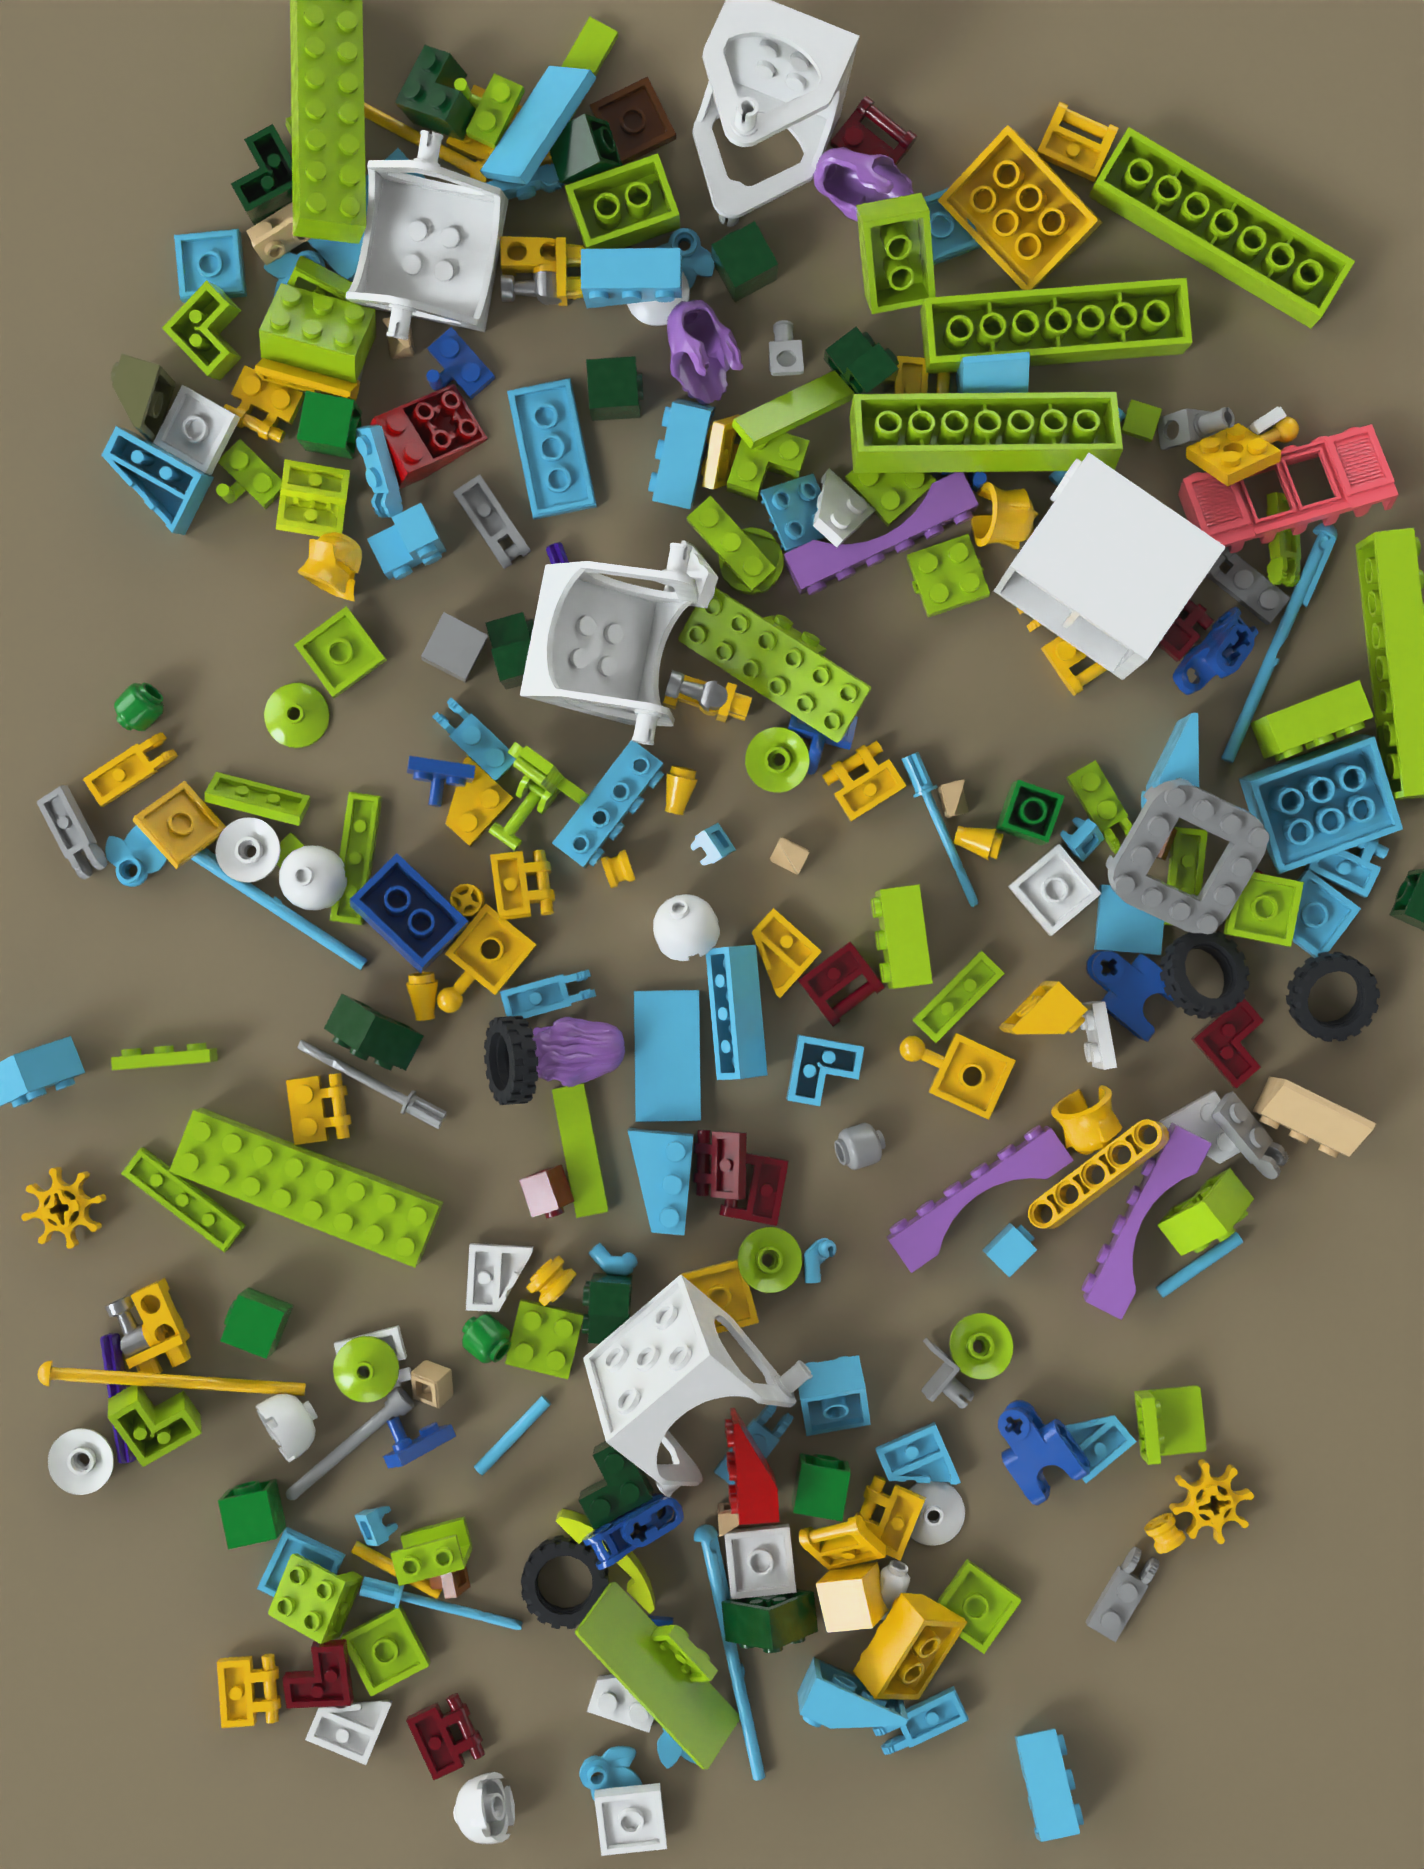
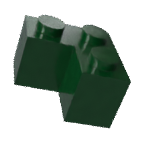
[395,45,476,141]
[231,124,293,225]
[824,326,899,394]
[485,612,534,690]
[324,994,424,1071]
[582,1273,633,1344]
[578,1441,654,1529]
[721,1589,818,1653]

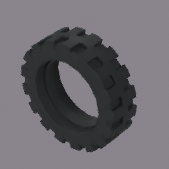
[1160,931,1250,1019]
[1286,952,1380,1042]
[484,1016,538,1105]
[521,1535,609,1629]

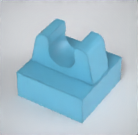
[1060,817,1105,862]
[691,823,736,865]
[354,1506,398,1546]

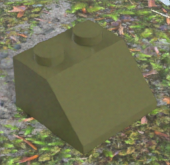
[111,354,176,443]

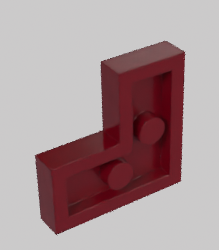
[1191,998,1264,1089]
[282,1639,354,1708]

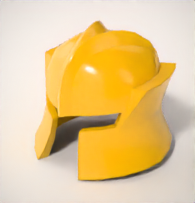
[971,482,1038,550]
[297,532,362,602]
[1051,1085,1123,1155]

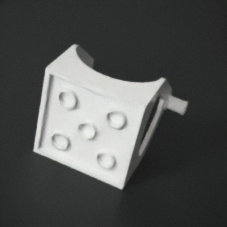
[692,0,859,227]
[345,130,508,340]
[520,543,699,745]
[583,1274,813,1497]

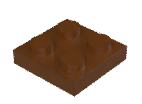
[589,76,676,165]

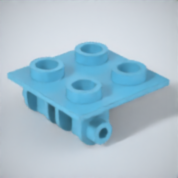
[759,473,826,553]

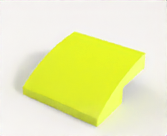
[276,459,350,537]

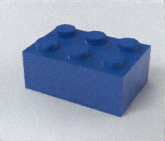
[350,853,468,974]

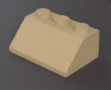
[1253,1076,1376,1158]

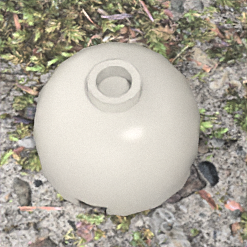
[279,846,347,910]
[653,894,720,961]
[256,1394,318,1463]
[453,1772,515,1844]

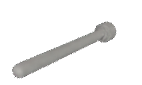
[286,1387,414,1500]

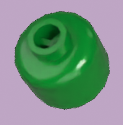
[114,682,164,731]
[462,1314,511,1364]

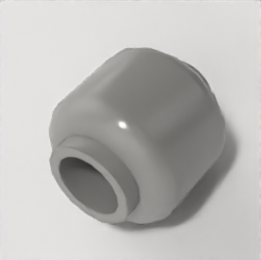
[834,1123,886,1170]

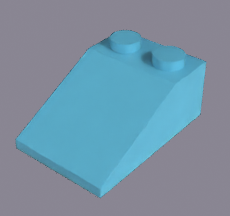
[1141,713,1199,808]
[797,1657,908,1729]

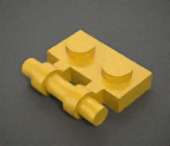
[223,365,305,443]
[821,740,906,822]
[490,849,555,921]
[286,1073,351,1145]
[854,1475,926,1561]
[217,1653,282,1728]

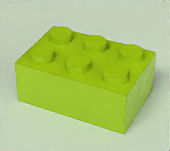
[565,153,680,249]
[856,193,936,314]
[259,283,376,383]
[1250,680,1374,762]
[870,884,933,989]

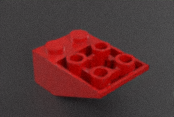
[370,384,488,489]
[724,1408,780,1525]

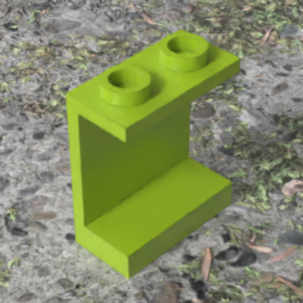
[390,1516,473,1586]

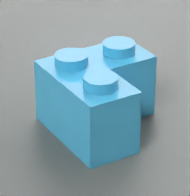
[367,503,447,580]
[786,1034,864,1106]
[0,1036,85,1108]

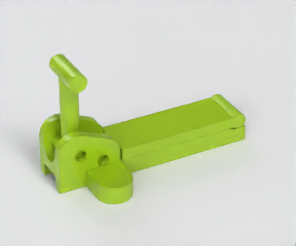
[488,742,589,851]

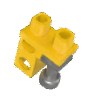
[500,236,584,306]
[663,670,752,723]
[105,1278,191,1374]

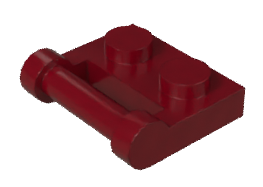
[830,96,918,165]
[798,941,885,1027]
[719,1152,789,1226]

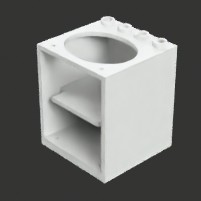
[994,453,1226,680]

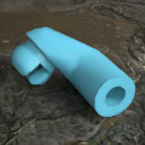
[804,1238,837,1283]
[588,1242,638,1276]

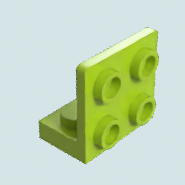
[1134,1385,1207,1465]
[268,1553,364,1644]

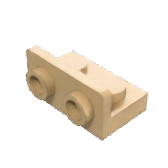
[246,202,310,266]

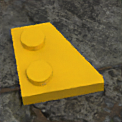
[701,414,740,490]
[445,756,514,847]
[751,908,822,998]

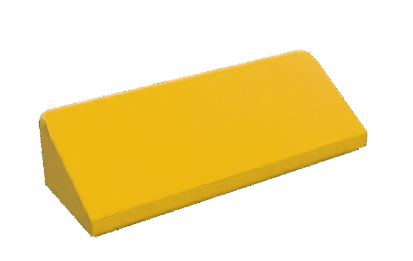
[254,358,360,401]

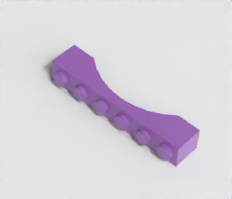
[784,472,979,595]
[1081,1123,1212,1320]
[886,1125,1074,1273]

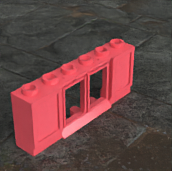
[1178,424,1399,553]

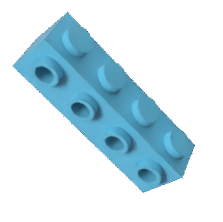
[552,740,665,868]
[706,945,768,1080]

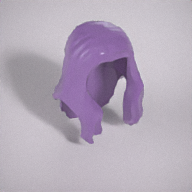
[813,147,914,222]
[667,299,743,405]
[533,1017,625,1087]

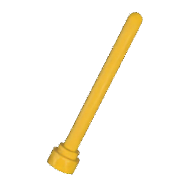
[364,102,492,183]

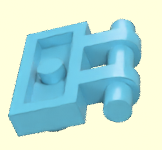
[1305,839,1389,898]

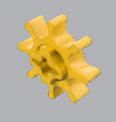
[21,1167,106,1249]
[1169,1459,1254,1544]

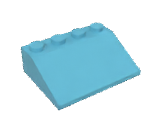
[1239,734,1403,874]

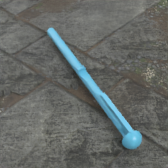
[1221,523,1338,763]
[191,848,368,970]
[694,1524,766,1781]

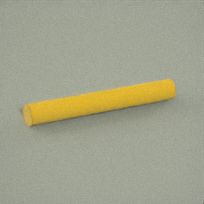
[351,1541,442,1599]

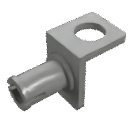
[769,320,804,376]
[1158,407,1235,450]
[921,1338,974,1409]

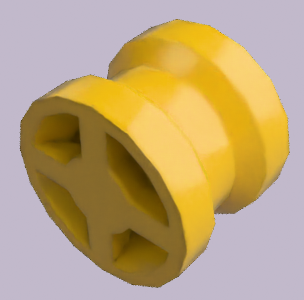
[601,850,636,888]
[450,884,485,917]
[1144,1513,1186,1554]

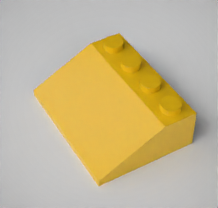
[937,125,1103,290]

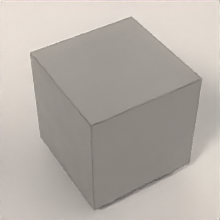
[421,612,488,683]

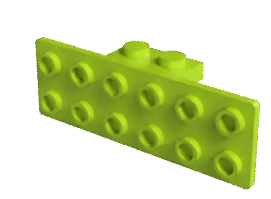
[678,587,871,743]
[575,1582,740,1769]

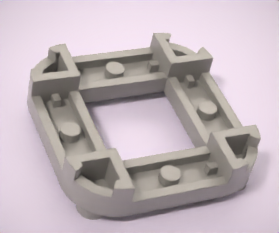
[1106,778,1269,934]

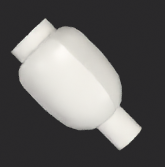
[880,1560,910,1620]

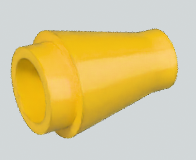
[665,765,698,815]
[954,826,1004,860]
[406,972,438,1021]

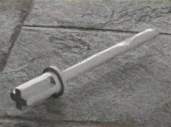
[297,1040,447,1129]

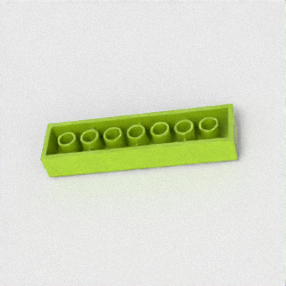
[290,0,366,244]
[1088,127,1355,329]
[920,278,1192,374]
[850,392,1123,473]
[1355,528,1424,801]
[169,1108,444,1268]

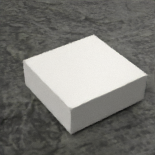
[1248,406,1287,435]

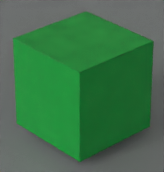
[297,391,362,459]
[995,779,1065,845]
[220,1287,294,1359]
[792,1453,851,1521]
[218,1479,287,1550]

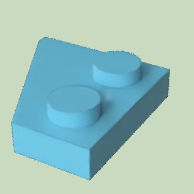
[1065,1415,1137,1483]
[875,1422,961,1485]

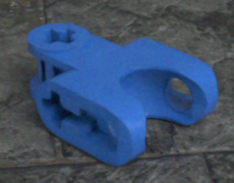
[1173,607,1259,695]
[1086,951,1173,1042]
[998,1400,1090,1505]
[582,1493,684,1570]

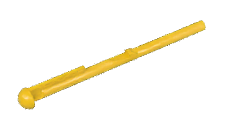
[37,1360,306,1396]

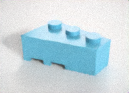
[581,248,682,309]
[648,398,716,509]
[101,426,214,535]
[628,1128,694,1235]
[1015,1728,1084,1842]

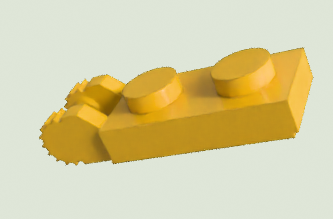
[83,732,178,807]

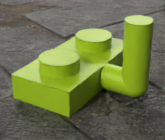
[454,73,525,149]
[216,439,282,509]

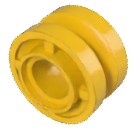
[526,1255,577,1306]

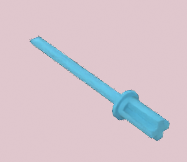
[901,752,979,907]
[359,1576,523,1630]

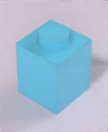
[982,1223,1037,1278]

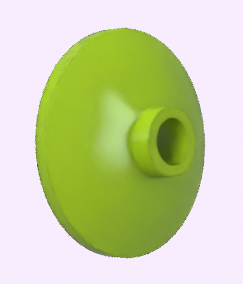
[264,683,330,748]
[745,727,810,793]
[738,1227,802,1293]
[949,1313,1013,1380]
[333,1336,399,1402]

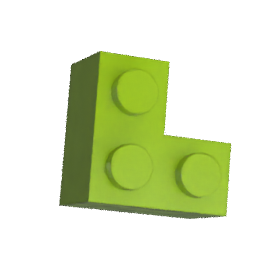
[162,280,242,381]
[727,433,810,501]
[1157,1168,1254,1256]
[108,1385,202,1467]

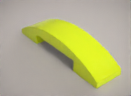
[556,1508,655,1614]

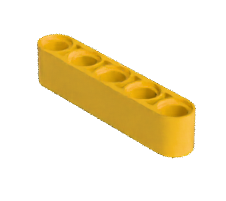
[1028,1119,1169,1229]

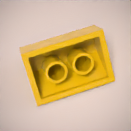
[999,981,1088,1034]
[853,1593,968,1700]

